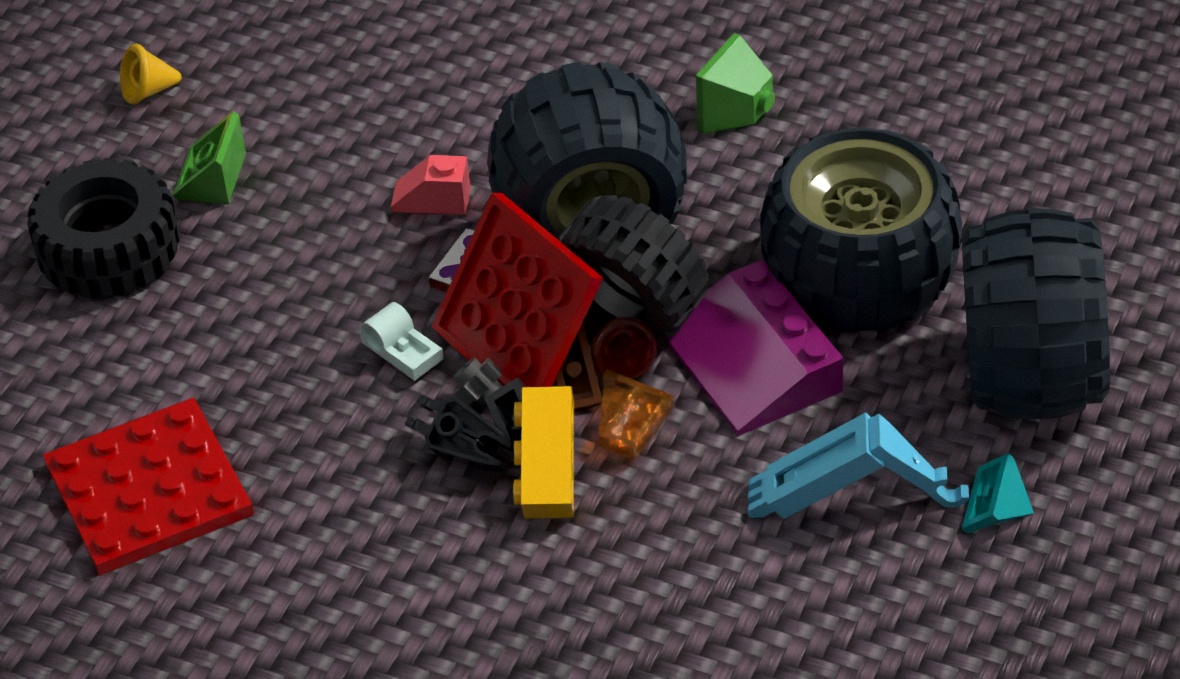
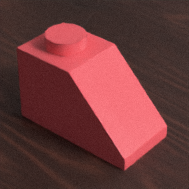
[391,155,471,215]

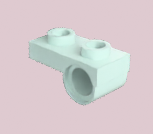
[360,302,443,381]

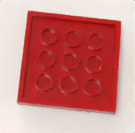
[431,193,603,387]
[42,397,254,576]

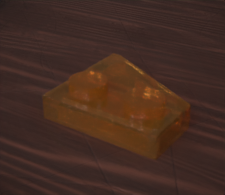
[599,370,675,460]

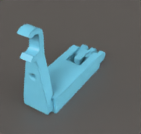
[748,412,969,519]

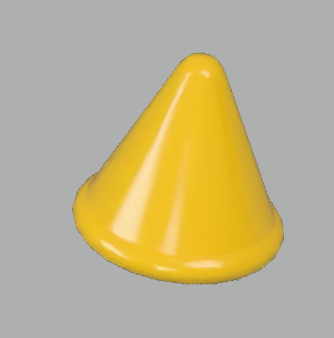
[119,44,182,105]

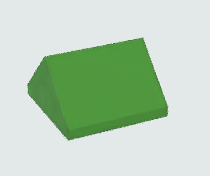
[172,111,246,204]

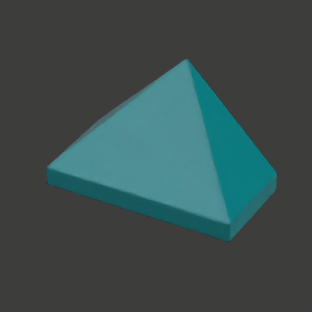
[962,453,1034,534]

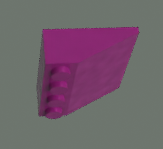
[665,259,844,436]

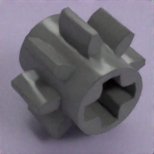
[453,357,503,407]

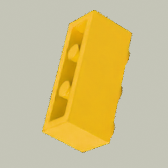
[513,386,574,519]

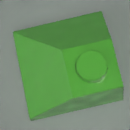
[696,33,775,133]

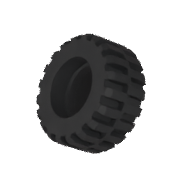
[27,158,180,298]
[558,195,709,342]

